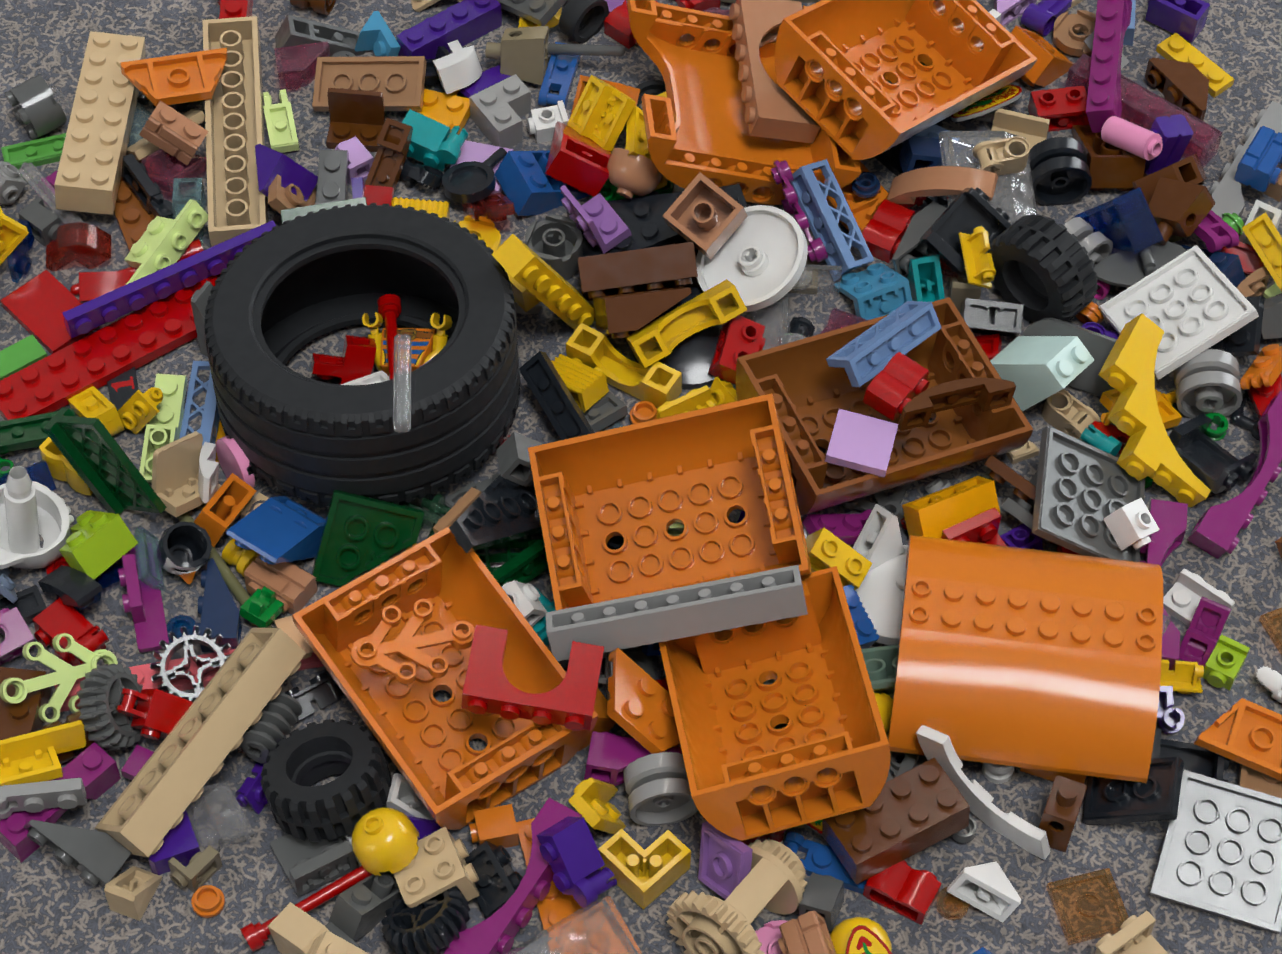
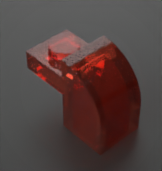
[46,222,111,272]

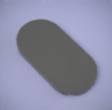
[1022,318,1117,396]

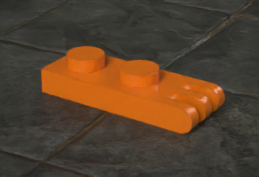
[1240,344,1282,390]

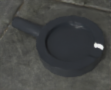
[442,148,507,203]

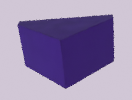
[149,809,200,875]

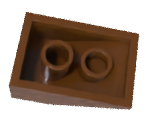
[1072,125,1146,191]
[593,287,691,339]

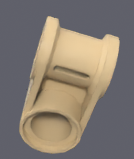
[972,136,1030,176]
[1042,389,1100,441]

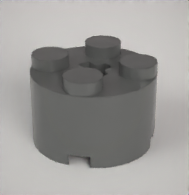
[4,75,67,140]
[525,215,583,281]

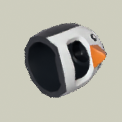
[157,521,212,585]

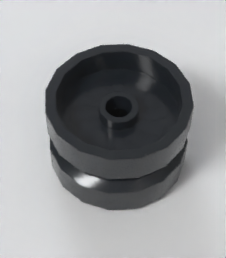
[1025,137,1092,206]

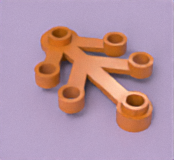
[351,599,475,685]

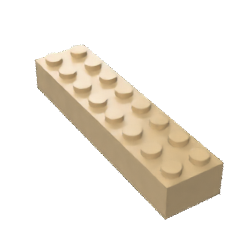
[54,31,146,215]
[95,628,306,857]

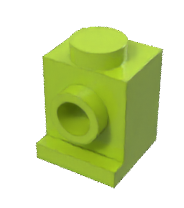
[1203,634,1250,691]

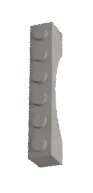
[1210,101,1282,219]

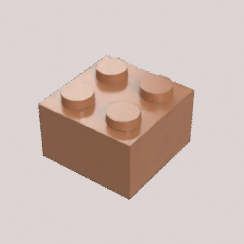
[663,172,748,260]

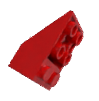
[545,121,611,197]

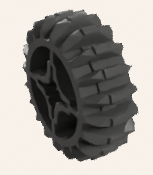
[76,664,143,751]

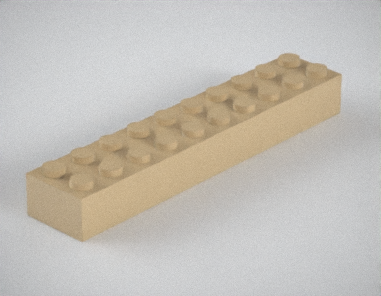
[202,16,268,247]

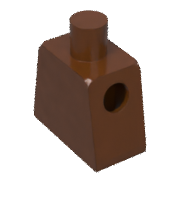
[1146,177,1215,245]
[1039,776,1087,853]

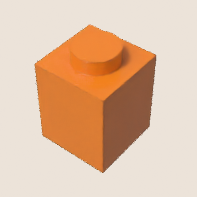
[469,804,519,848]

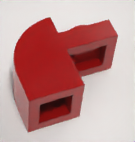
[311,335,376,385]

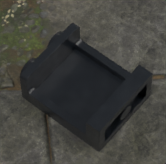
[920,187,1011,278]
[1169,413,1258,494]
[1151,728,1230,782]

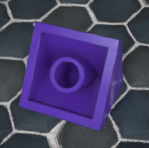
[255,144,318,202]

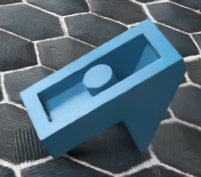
[354,11,401,56]

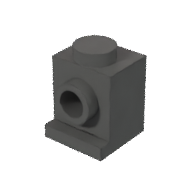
[18,197,65,247]

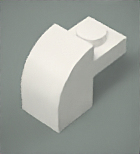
[433,39,482,94]

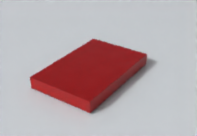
[0,269,99,354]

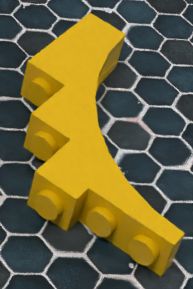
[1098,313,1211,508]

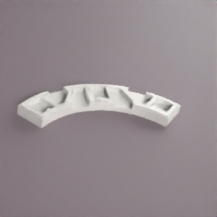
[916,725,1051,860]

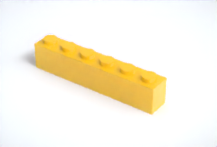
[491,234,595,330]

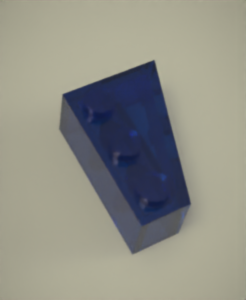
[1075,187,1164,253]

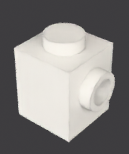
[1103,498,1160,551]

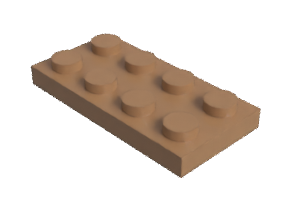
[312,56,427,111]

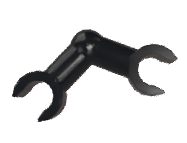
[1231,390,1260,441]

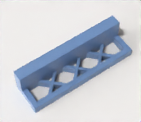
[790,159,875,280]
[826,301,941,387]
[179,361,220,446]

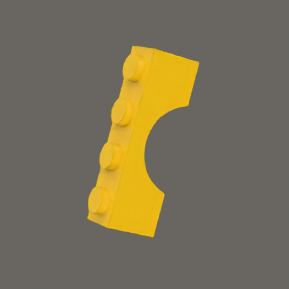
[625,279,747,368]
[566,323,682,408]

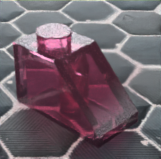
[274,41,330,90]

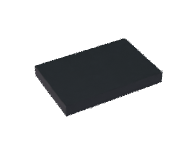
[1082,756,1184,825]

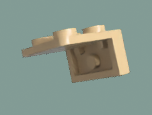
[152,431,222,517]
[394,826,479,908]
[1095,911,1168,954]

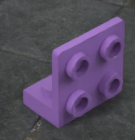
[560,185,632,254]

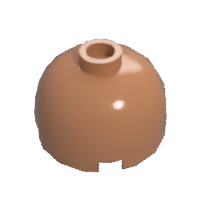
[607,148,663,199]

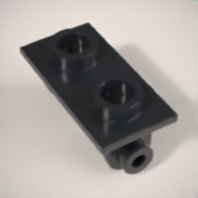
[285,672,344,723]

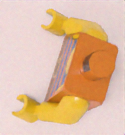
[362,312,452,376]

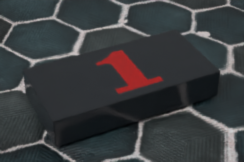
[107,367,139,411]

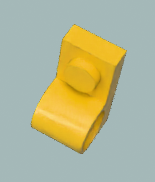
[67,386,124,437]

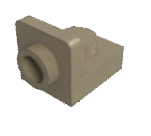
[168,845,222,893]

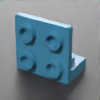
[833,263,912,323]

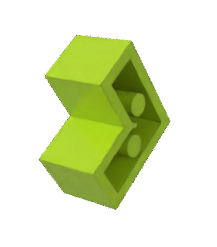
[59,510,138,579]

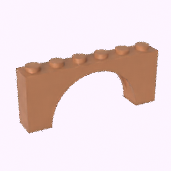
[729,0,821,144]

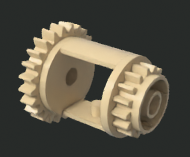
[666,839,807,954]

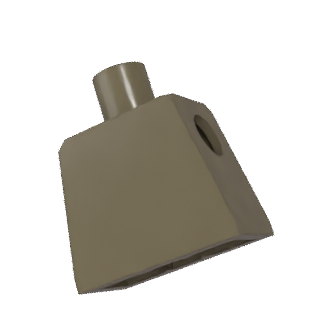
[485,26,549,85]

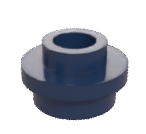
[852,172,880,198]

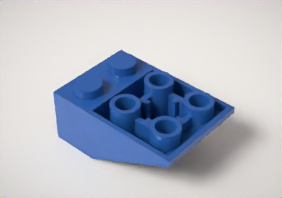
[495,151,590,216]
[226,496,326,565]

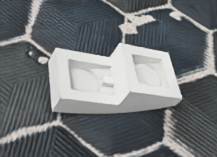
[198,442,219,503]

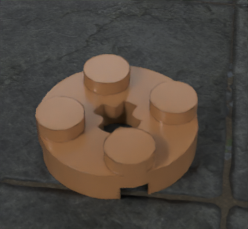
[1052,10,1096,59]

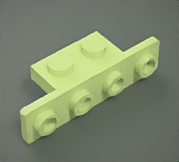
[124,199,208,285]

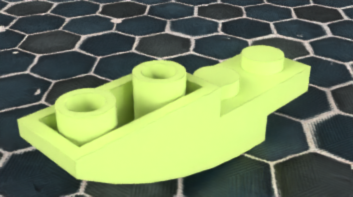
[139,374,188,483]

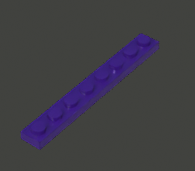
[63,220,276,338]

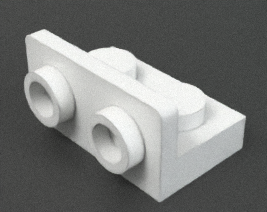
[1163,569,1235,627]

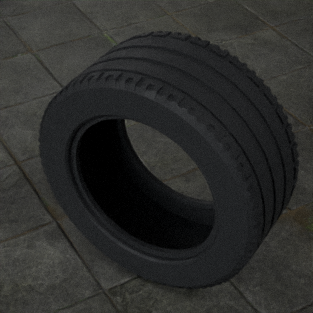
[204,203,521,506]

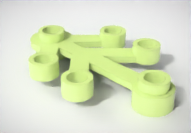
[0,633,118,723]

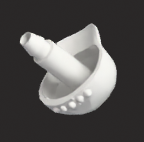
[0,466,74,569]

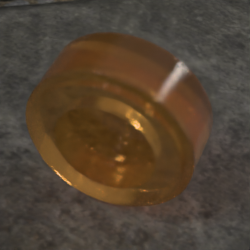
[936,886,970,921]

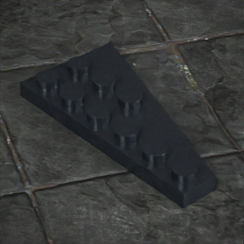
[569,184,748,257]
[449,474,542,553]

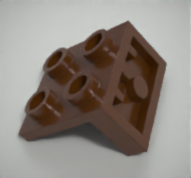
[326,88,386,152]

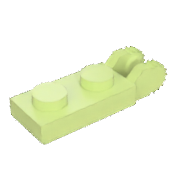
[263,89,299,153]

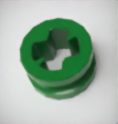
[1205,412,1228,441]

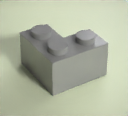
[469,74,531,148]

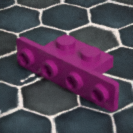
[118,542,170,653]

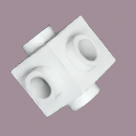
[502,580,547,627]

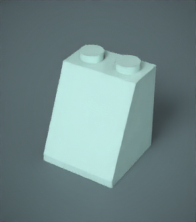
[990,336,1094,411]

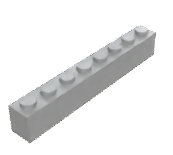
[545,565,808,661]

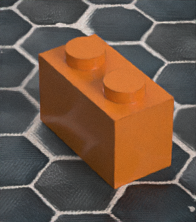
[194,473,257,547]

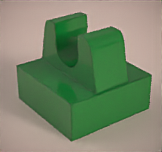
[240,586,284,628]

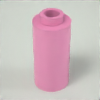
[1101,116,1163,160]

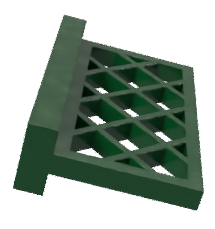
[43,407,166,515]
[477,532,548,587]

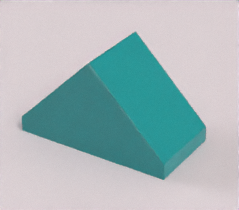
[907,254,945,302]

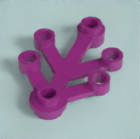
[770,160,828,263]

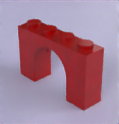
[461,625,604,731]

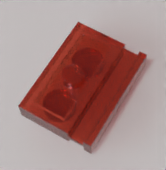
[462,193,515,222]

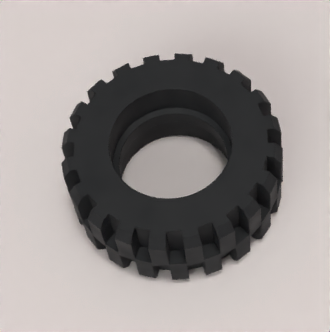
[988,215,1098,322]
[261,719,392,842]

